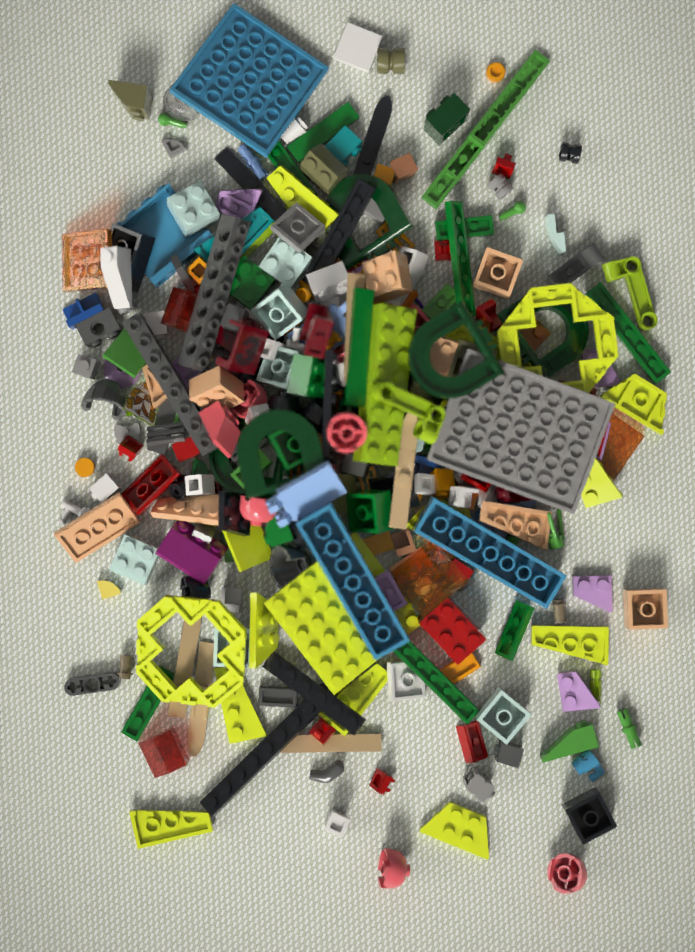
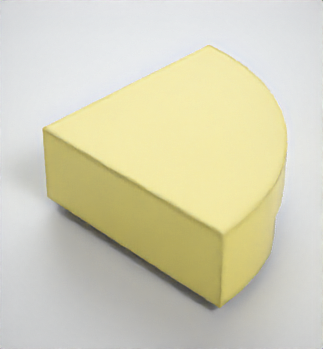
[97,580,122,600]

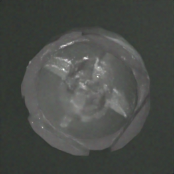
[163,84,199,122]

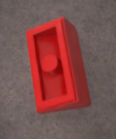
[456,720,488,763]

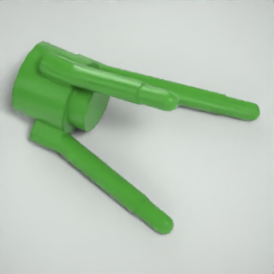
[547,508,565,550]

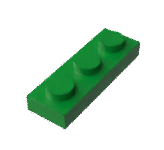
[435,215,494,241]
[495,600,535,661]

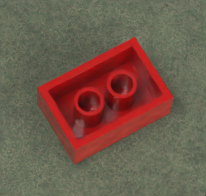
[418,593,487,665]

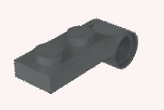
[548,242,606,285]

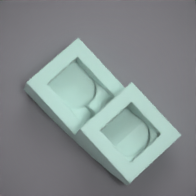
[544,214,566,255]

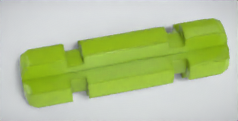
[590,669,602,704]

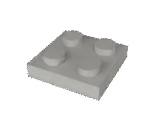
[270,202,325,254]

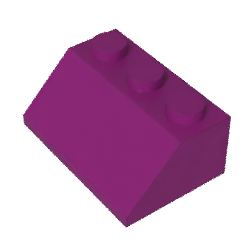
[155,520,228,585]

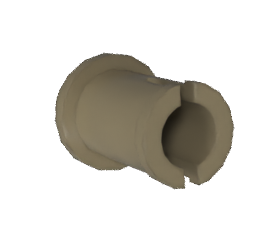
[551,598,567,623]
[117,655,133,679]

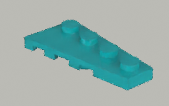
[193,207,274,263]

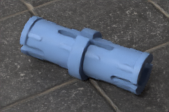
[237,144,269,181]

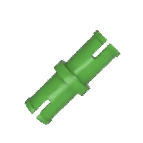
[616,708,643,749]

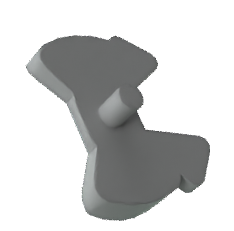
[114,423,141,444]

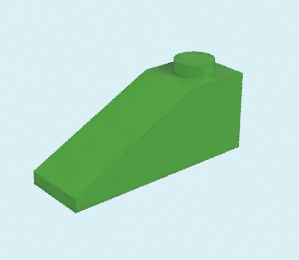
[539,720,599,763]

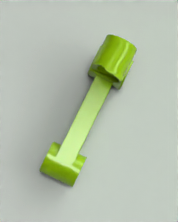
[602,256,658,331]
[372,382,446,444]

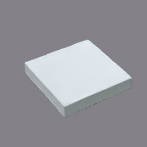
[334,22,383,73]
[387,661,426,702]

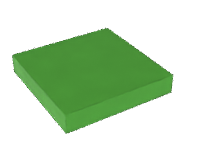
[103,328,146,378]

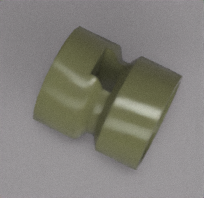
[377,48,405,74]

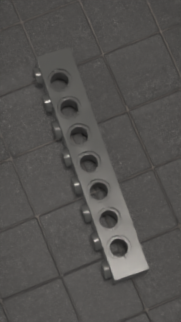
[177,214,250,372]
[122,312,218,456]

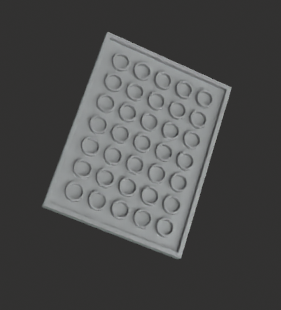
[426,349,616,514]

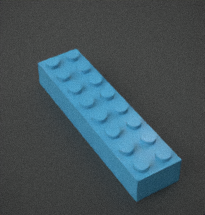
[412,496,567,609]
[296,502,410,660]

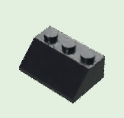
[96,223,155,293]

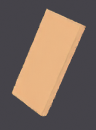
[54,492,141,563]

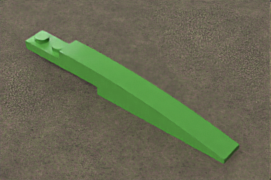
[421,50,550,210]

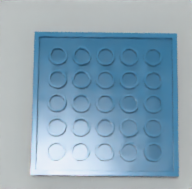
[169,3,329,158]

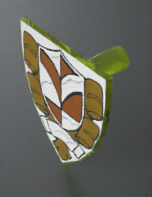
[123,381,157,426]

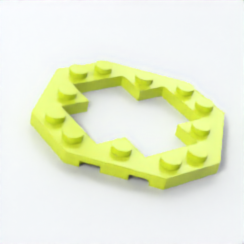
[497,283,619,393]
[136,595,246,708]

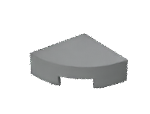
[161,138,187,159]

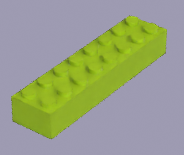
[352,303,417,466]

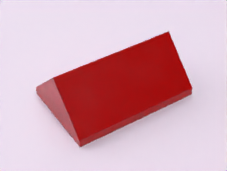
[121,454,183,515]

